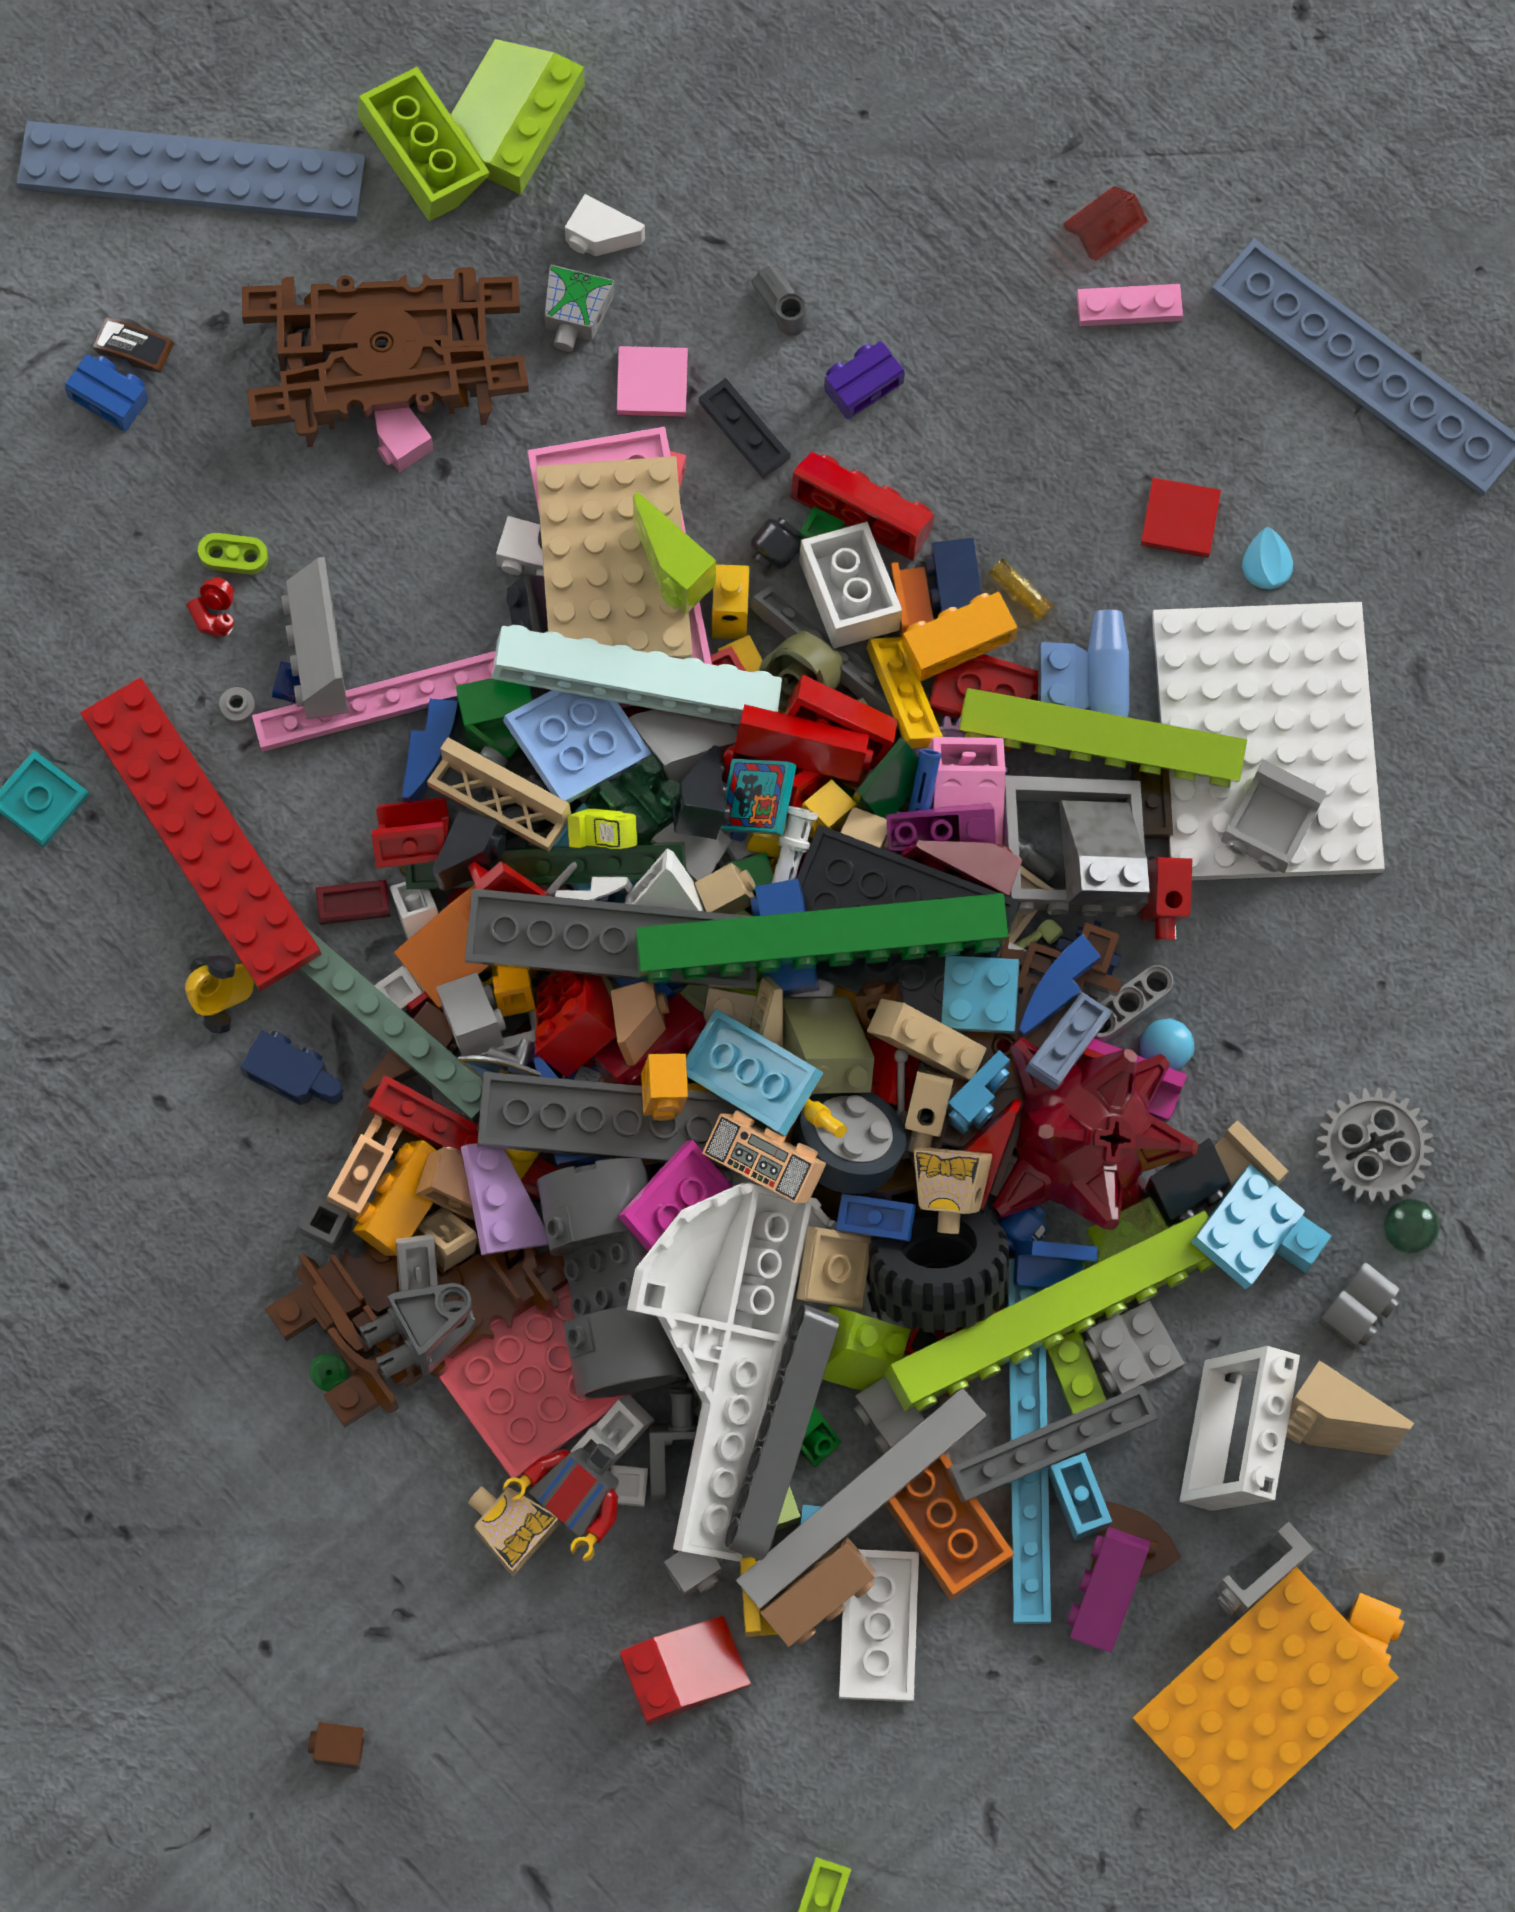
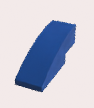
[402,698,459,802]
[1018,934,1101,1038]

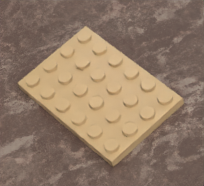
[536,456,692,659]

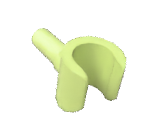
[1014,919,1063,949]

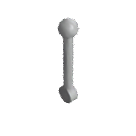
[894,1049,908,1125]

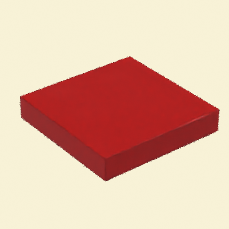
[1140,477,1221,558]

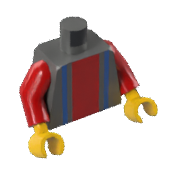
[503,1444,619,1562]

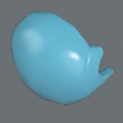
[1139,1018,1194,1071]

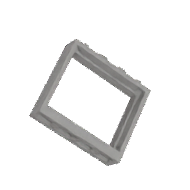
[1003,775,1148,917]

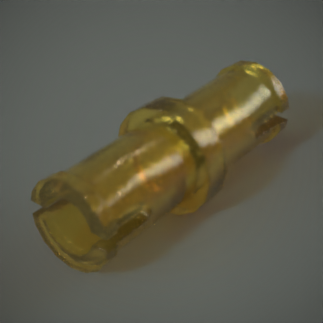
[988,558,1054,621]

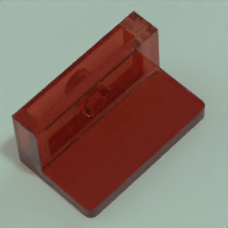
[1063,186,1148,260]

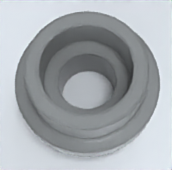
[219,687,255,722]

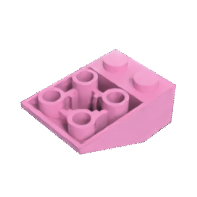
[927,737,1005,845]

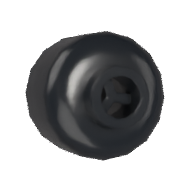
[751,517,801,570]

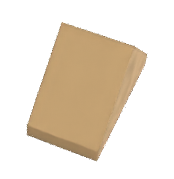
[416,1207,477,1271]

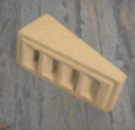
[749,977,783,1048]

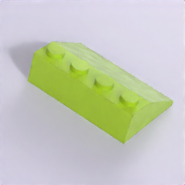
[451,39,585,195]

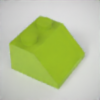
[822,1305,911,1391]

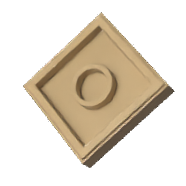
[796,1226,871,1309]

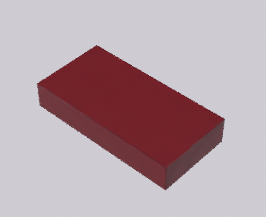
[315,879,391,925]

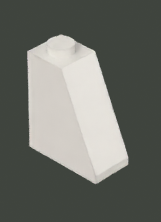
[625,848,707,912]

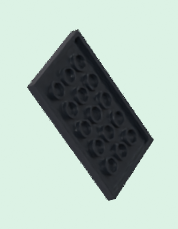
[797,825,1021,1037]

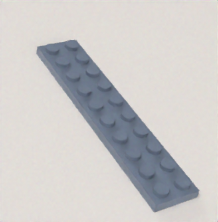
[17,121,366,222]
[1211,239,1515,497]

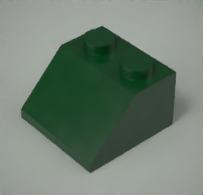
[852,738,919,819]

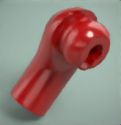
[186,597,234,637]

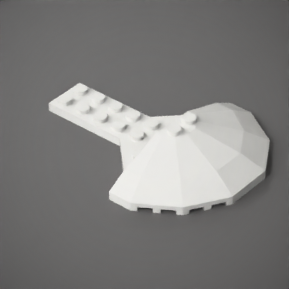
[627,1182,878,1562]

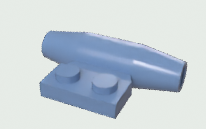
[1038,610,1129,717]

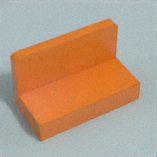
[889,562,934,638]

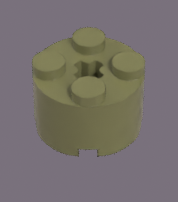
[759,631,843,712]

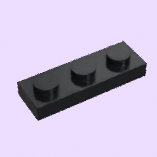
[698,378,790,479]

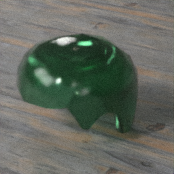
[1383,1199,1441,1254]

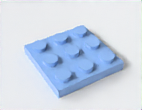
[503,690,652,803]

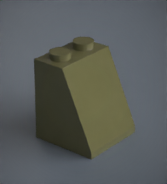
[783,996,874,1094]

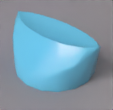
[1242,526,1293,590]

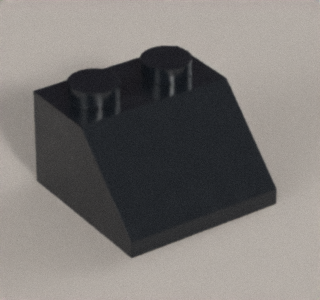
[1144,1138,1230,1228]

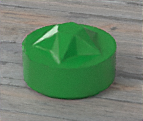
[309,1353,348,1392]

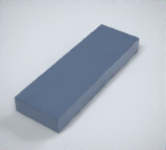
[1025,992,1112,1091]

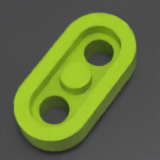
[198,533,268,575]

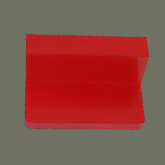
[468,861,549,896]

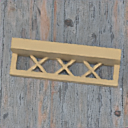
[427,738,571,852]

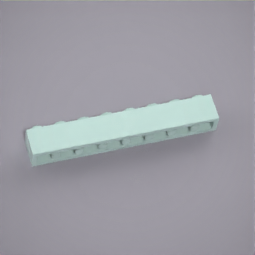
[491,625,782,725]

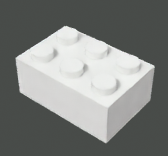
[799,522,902,649]

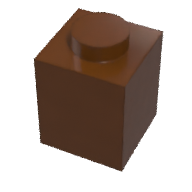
[308,1722,365,1770]

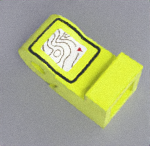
[567,808,637,849]

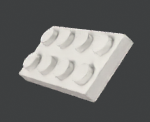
[839,1549,919,1702]

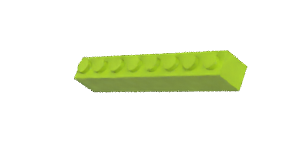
[958,688,1247,788]

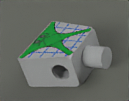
[545,265,614,352]

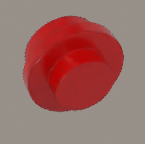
[200,577,234,610]

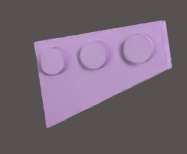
[461,1143,548,1255]

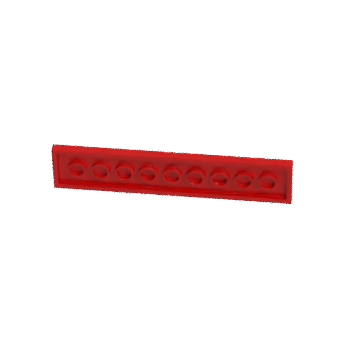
[80,677,322,992]

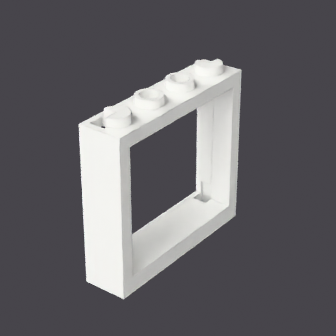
[1179,1346,1300,1511]

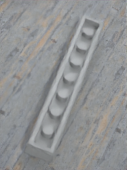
[736,1388,987,1610]

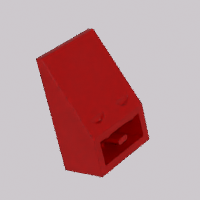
[535,972,617,1078]

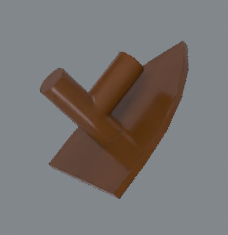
[1090,1501,1181,1578]

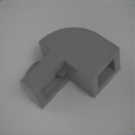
[300,1173,353,1250]

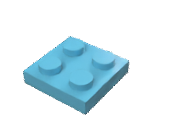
[942,956,1019,1034]

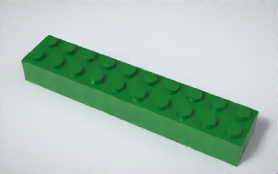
[635,893,1008,984]

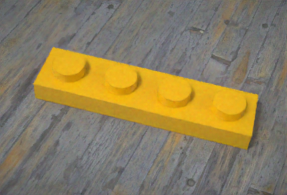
[866,637,943,749]

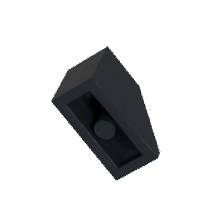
[431,812,506,891]

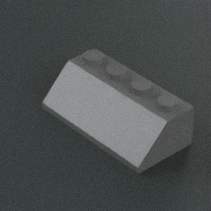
[281,557,348,719]

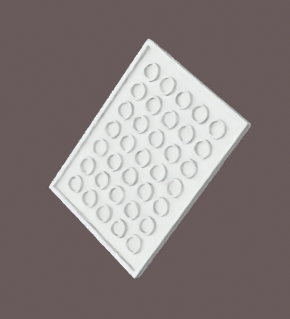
[1152,602,1385,880]

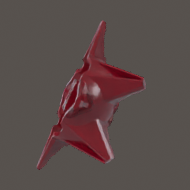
[992,1037,1198,1233]

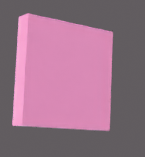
[617,346,688,417]

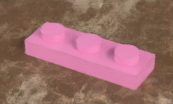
[1077,284,1183,326]

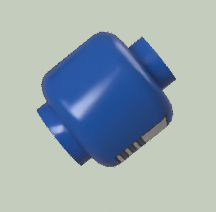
[997,1205,1048,1255]

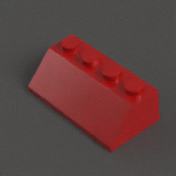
[791,452,935,561]

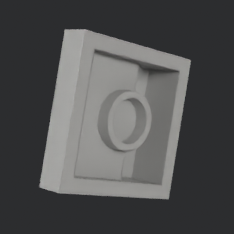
[1083,1300,1185,1395]

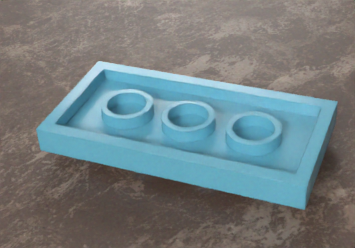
[686,1009,823,1136]

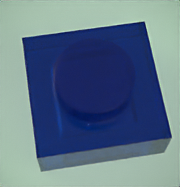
[272,661,301,703]

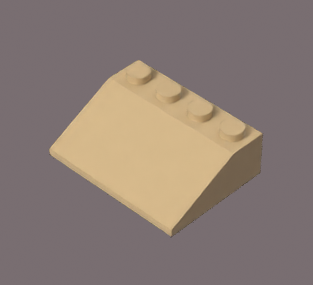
[1286,1360,1414,1456]

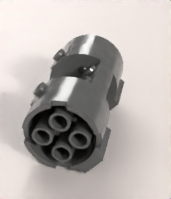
[537,1158,690,1400]

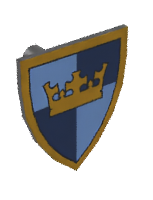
[457,1039,541,1079]

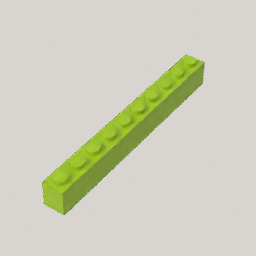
[884,1211,1216,1413]

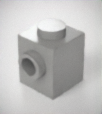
[664,1551,723,1598]

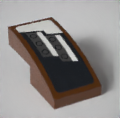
[93,317,174,373]

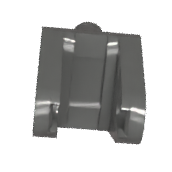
[359,1283,475,1379]
[649,1387,698,1502]

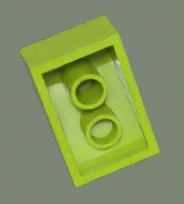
[633,492,716,614]

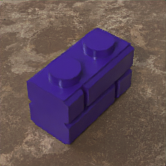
[824,341,905,419]

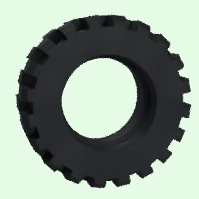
[869,1208,1009,1333]

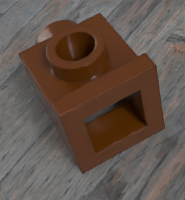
[855,980,903,1039]

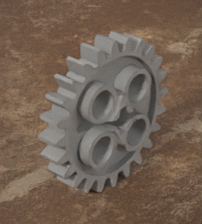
[1315,1088,1434,1205]

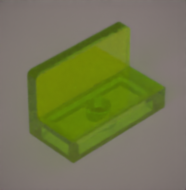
[1085,1197,1168,1263]

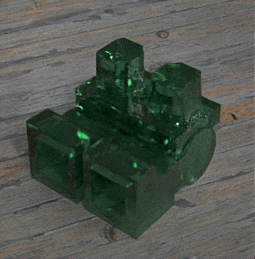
[586,755,680,844]

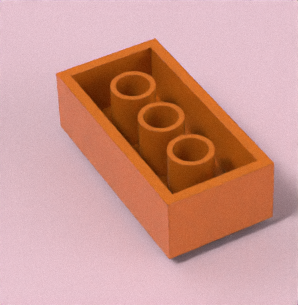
[885,1454,1014,1601]

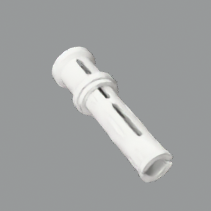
[772,806,818,883]

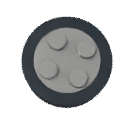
[791,1092,906,1194]

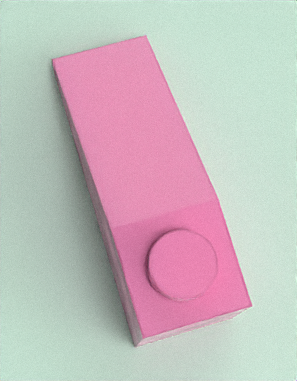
[374,407,433,473]

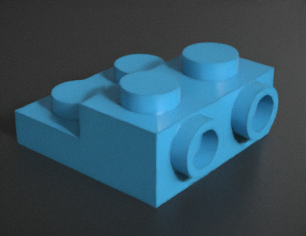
[947,1050,1010,1135]

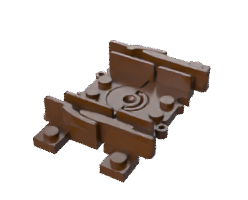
[265,1203,568,1428]

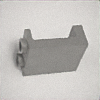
[1221,759,1327,873]
[1215,1522,1314,1619]

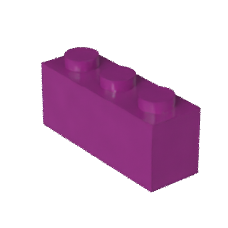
[1066,1526,1150,1653]

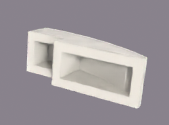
[570,1395,654,1470]

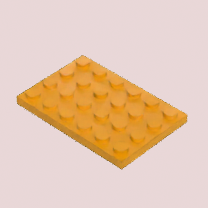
[1133,1566,1399,1830]

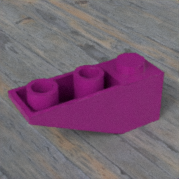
[886,803,996,851]

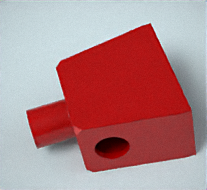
[1140,857,1193,941]

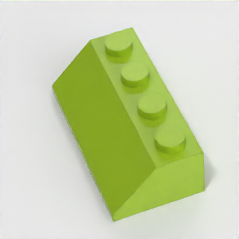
[357,67,490,222]

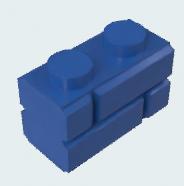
[65,354,148,431]

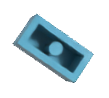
[1048,1453,1112,1541]

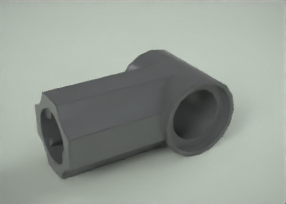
[751,265,807,335]

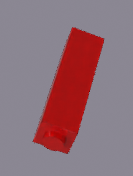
[733,704,873,783]

